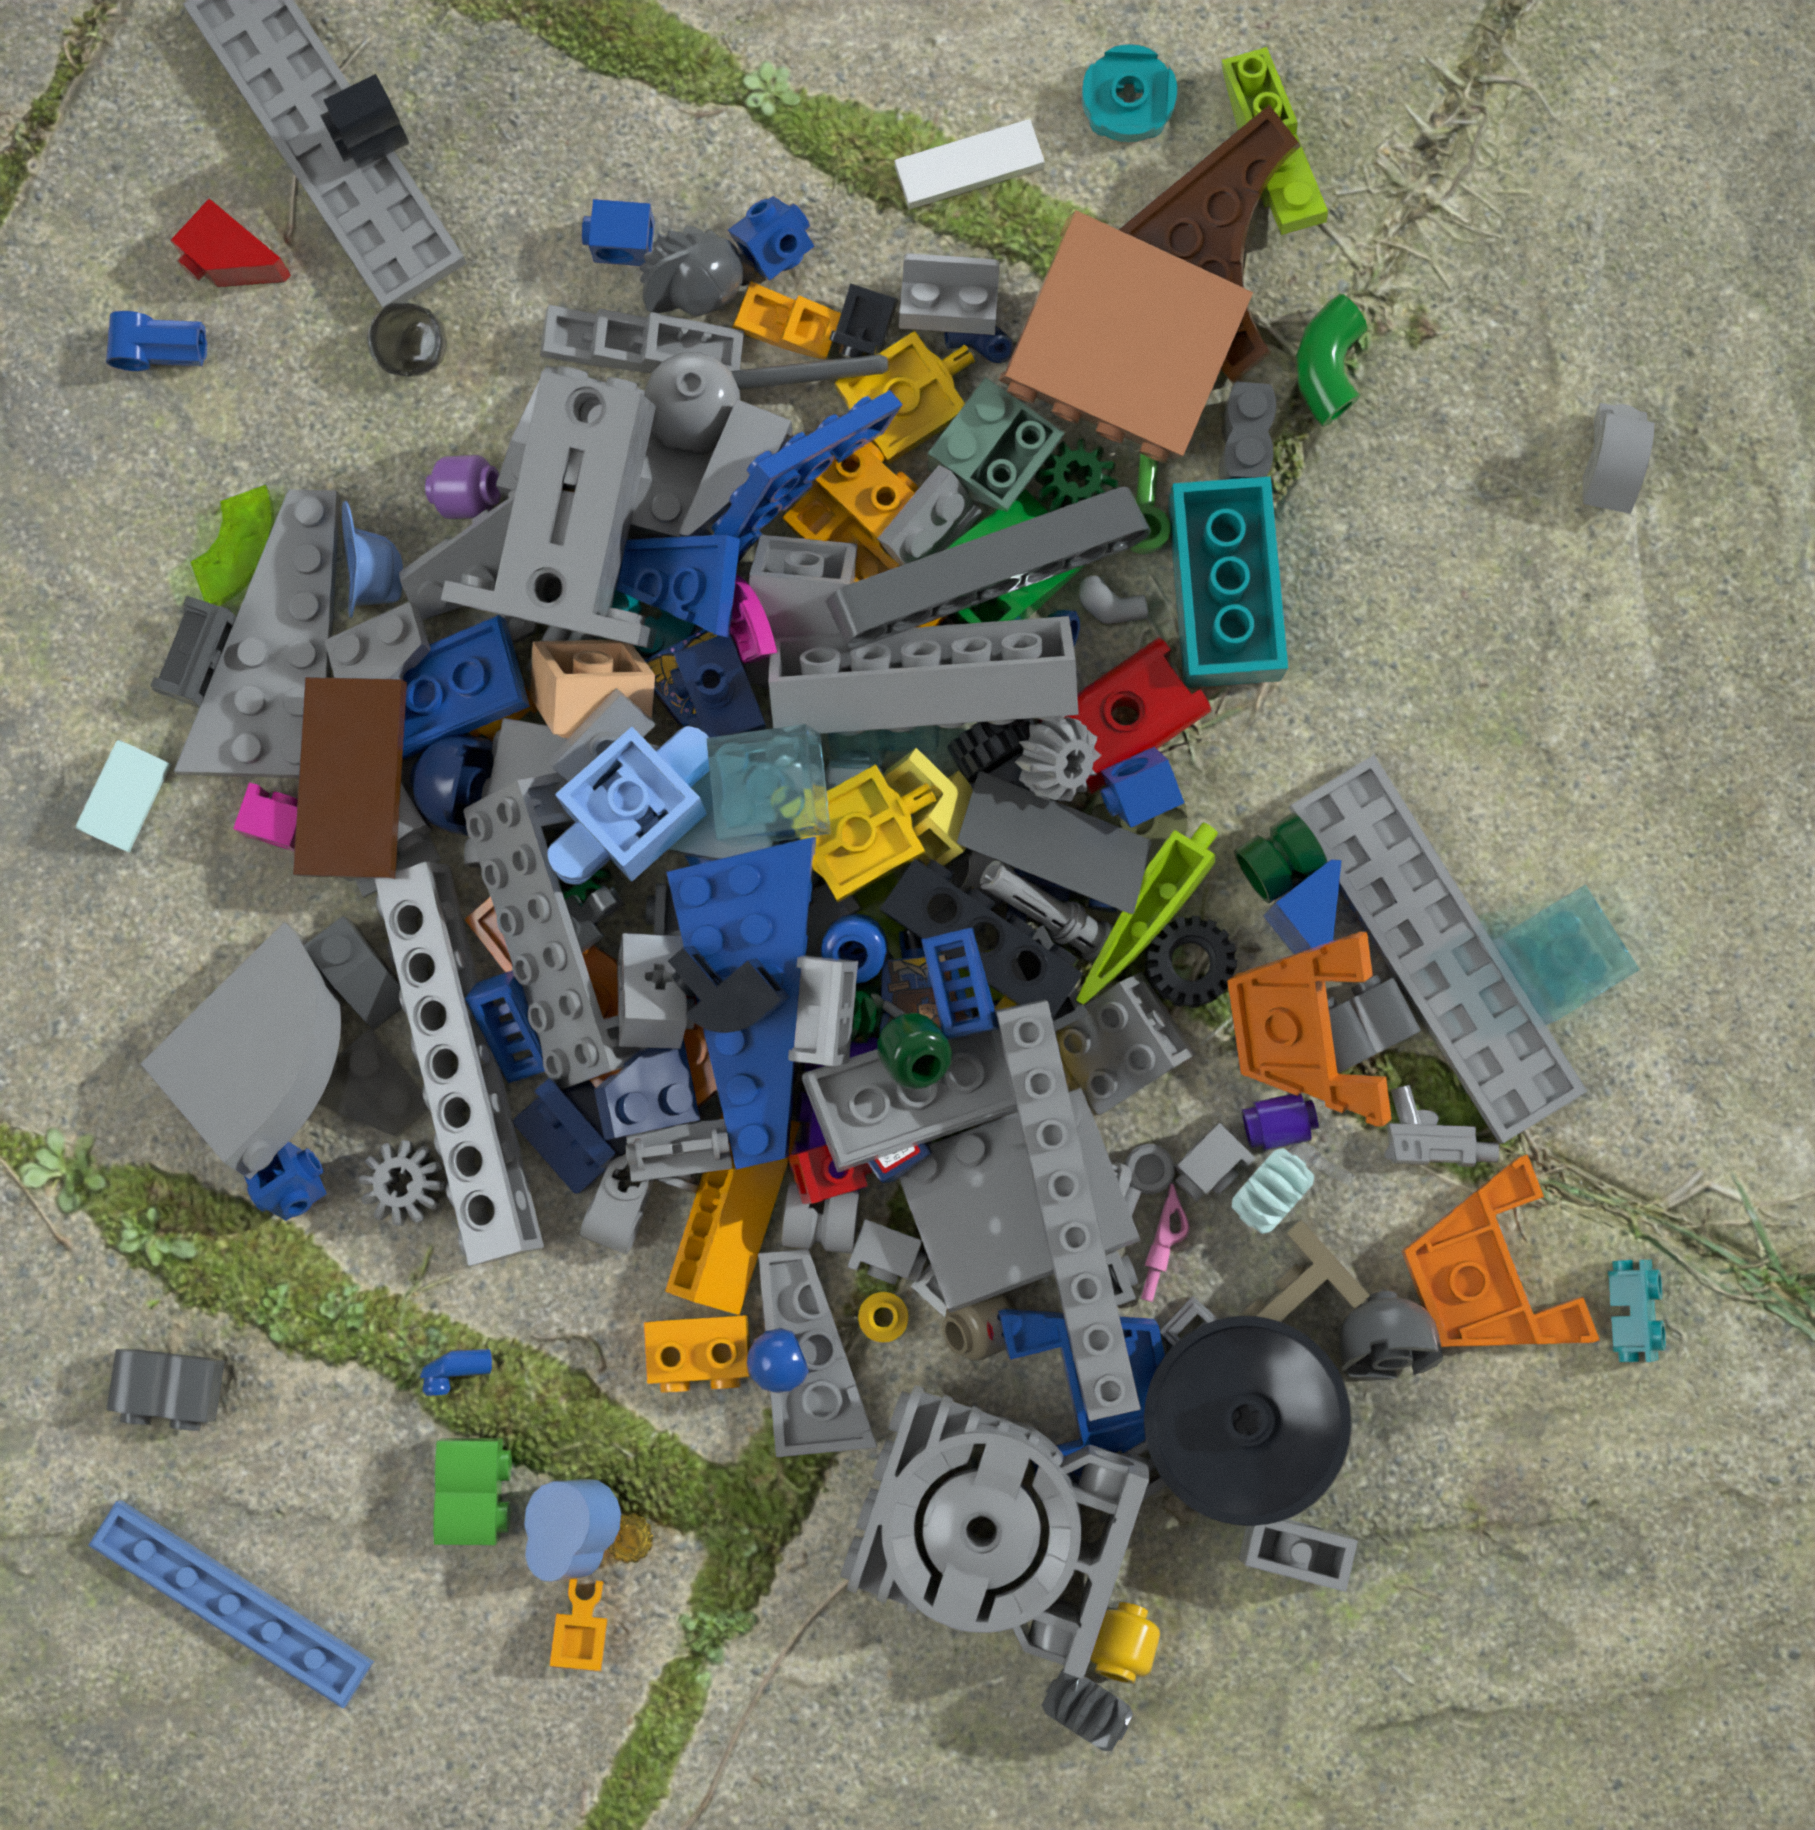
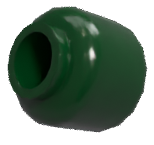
[877,1013,952,1090]

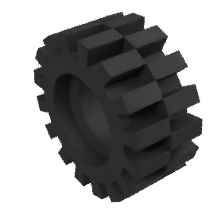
[947,718,1036,783]
[1145,915,1238,1008]

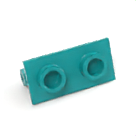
[1608,1259,1666,1362]

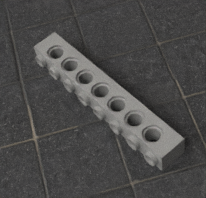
[374,862,544,1266]
[995,999,1141,1421]

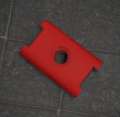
[1038,637,1212,795]

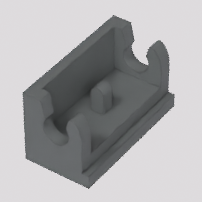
[150,596,236,708]

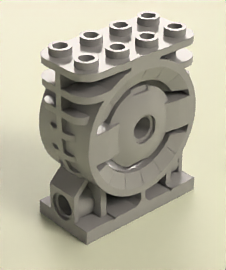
[840,1385,1149,1679]

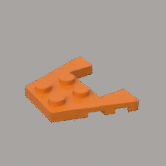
[1227,932,1392,1127]
[1401,1154,1600,1347]

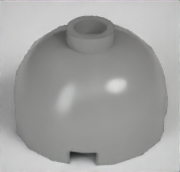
[644,352,740,453]

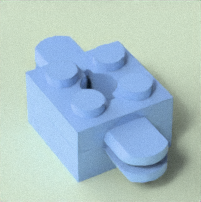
[547,726,716,885]

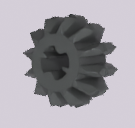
[1041,1669,1133,1751]

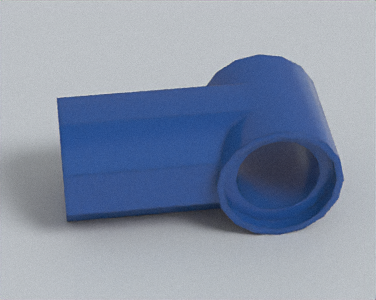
[106,311,208,371]

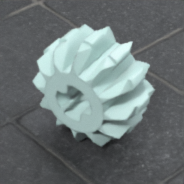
[1232,1148,1314,1234]

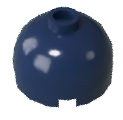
[410,735,494,836]

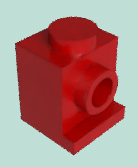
[788,1144,872,1204]

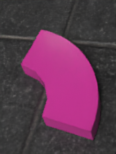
[730,574,777,664]

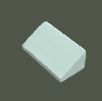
[76,740,171,852]

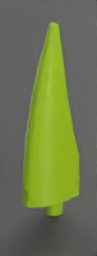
[1076,822,1218,1006]

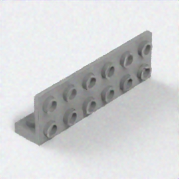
[464,772,646,1090]

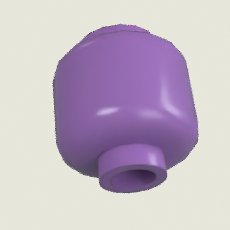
[425,455,501,520]

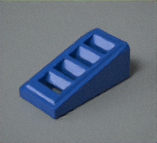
[922,928,999,1040]
[465,970,545,1083]

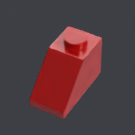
[170,198,291,287]

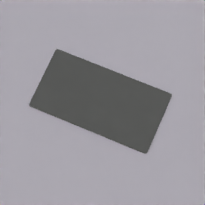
[957,771,1152,914]

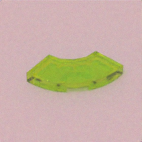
[190,484,275,606]

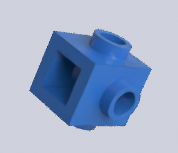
[728,196,814,281]
[244,1141,327,1221]

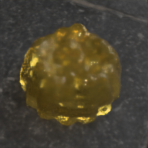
[608,1513,654,1563]

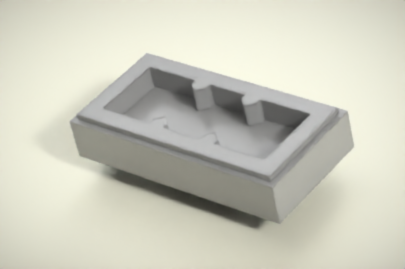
[547,688,656,782]

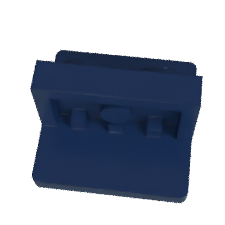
[513,1078,627,1194]

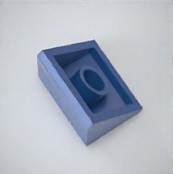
[1263,859,1342,954]

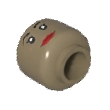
[942,1294,1017,1361]

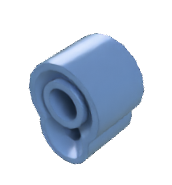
[524,1479,621,1582]

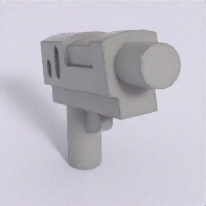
[1384,1085,1499,1167]

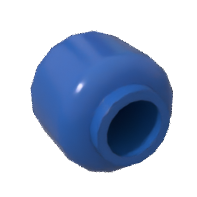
[821,913,888,984]

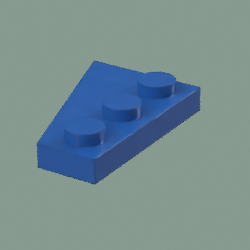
[616,535,740,638]

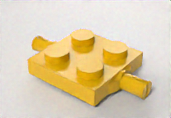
[835,331,975,465]
[788,764,937,903]

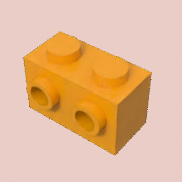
[811,442,919,549]
[644,1315,750,1393]

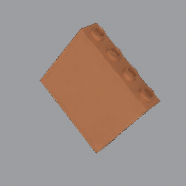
[998,210,1253,463]

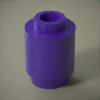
[1242,1094,1319,1151]

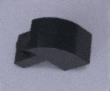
[668,946,790,1033]

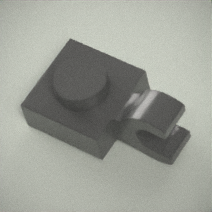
[565,885,625,953]

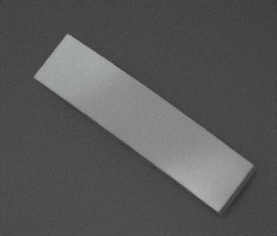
[540,305,744,373]

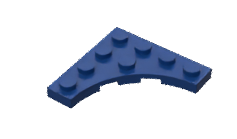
[711,390,903,565]

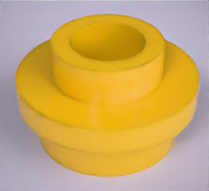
[858,1292,908,1343]

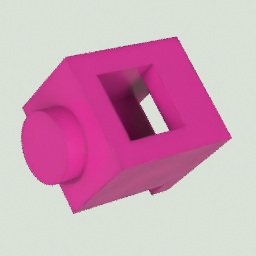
[233,782,298,852]

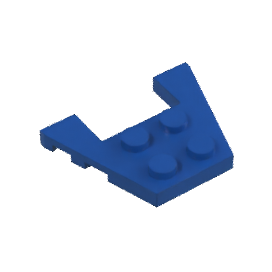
[998,1309,1165,1501]

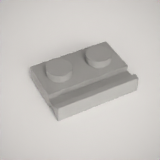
[877,465,983,566]

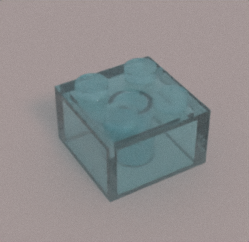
[706,724,831,847]
[1492,884,1640,1025]

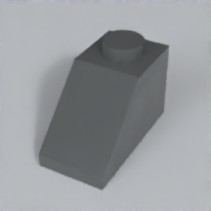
[304,916,402,1030]

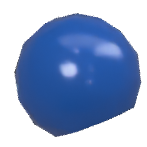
[747,1328,809,1394]

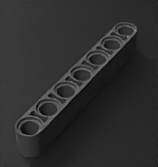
[826,487,1151,649]

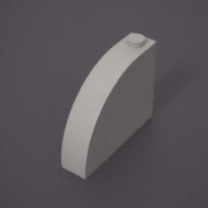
[140,922,341,1179]

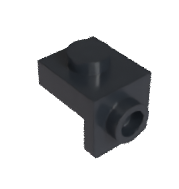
[829,283,898,357]

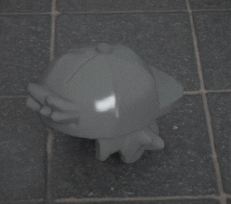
[639,226,755,316]

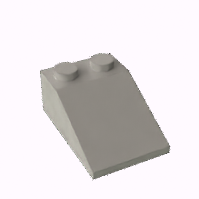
[679,399,794,537]

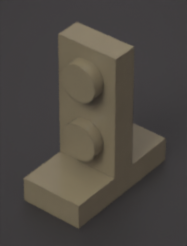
[1237,1219,1370,1322]

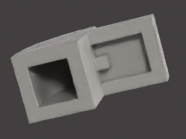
[1583,403,1654,514]

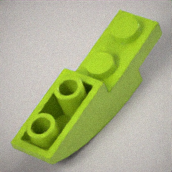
[1221,47,1328,235]

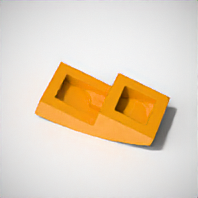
[732,281,841,360]

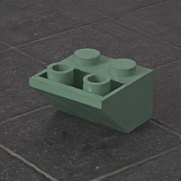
[928,377,1064,512]

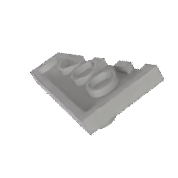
[758,1249,877,1457]

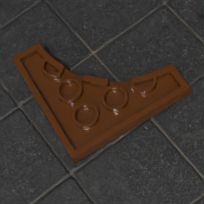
[1119,105,1301,383]

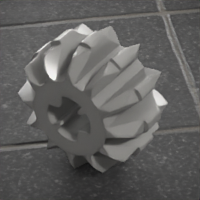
[1015,717,1101,801]
[359,1140,446,1226]

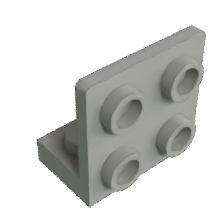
[1055,971,1196,1115]

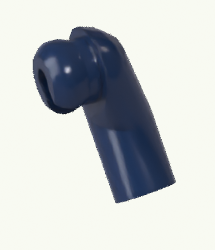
[944,325,1014,363]

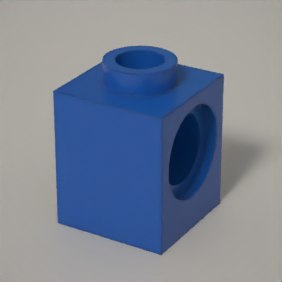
[582,199,655,266]
[1100,747,1185,828]

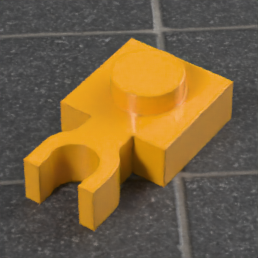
[549,1578,608,1672]

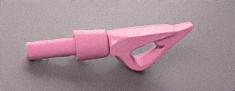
[1141,1183,1190,1302]

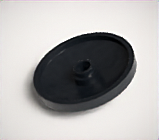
[1144,1316,1353,1526]

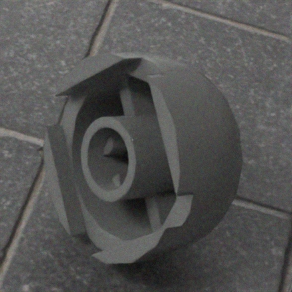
[1339,1291,1443,1380]

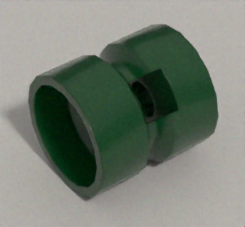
[1234,813,1327,904]

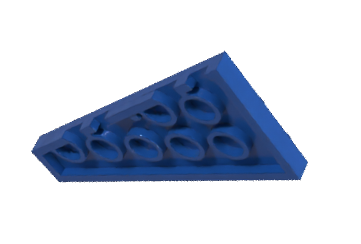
[666,837,816,1169]

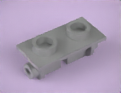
[626,1119,732,1182]

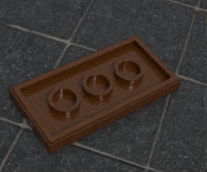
[293,677,407,879]

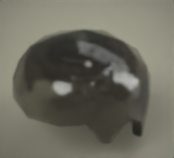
[366,303,448,377]

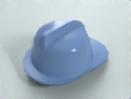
[342,501,403,618]

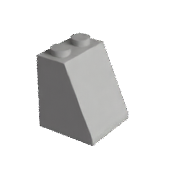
[745,535,857,689]

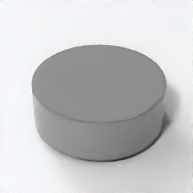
[1124,1144,1174,1195]

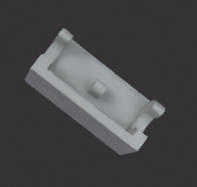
[788,956,858,1066]

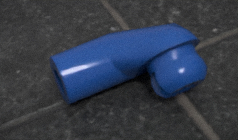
[420,1349,492,1396]

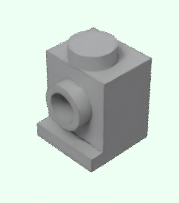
[1174,1123,1256,1202]
[847,1219,928,1285]

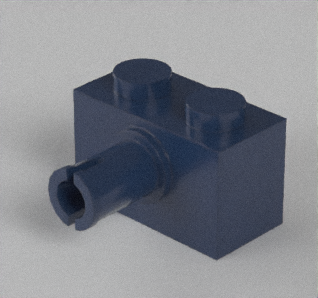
[670,633,768,753]

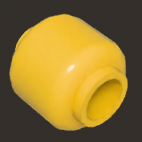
[1090,1602,1160,1684]

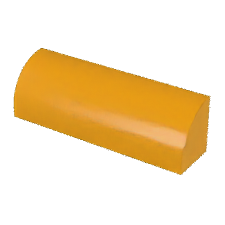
[665,1112,800,1315]

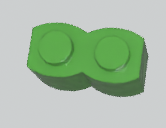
[433,1438,512,1545]

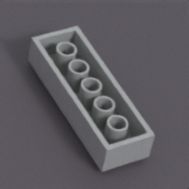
[768,616,1078,739]

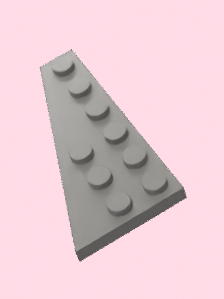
[174,489,340,778]

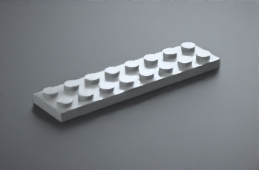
[183,0,467,314]
[1289,755,1588,1144]

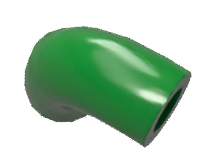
[1296,293,1368,427]

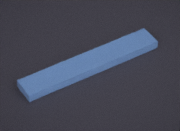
[88,1500,374,1709]

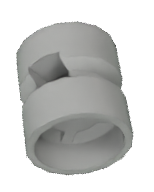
[782,1182,860,1254]

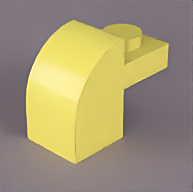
[883,748,973,866]

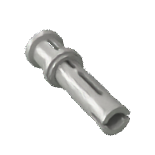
[980,860,1114,964]

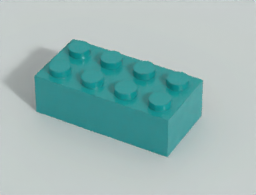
[1168,476,1288,688]

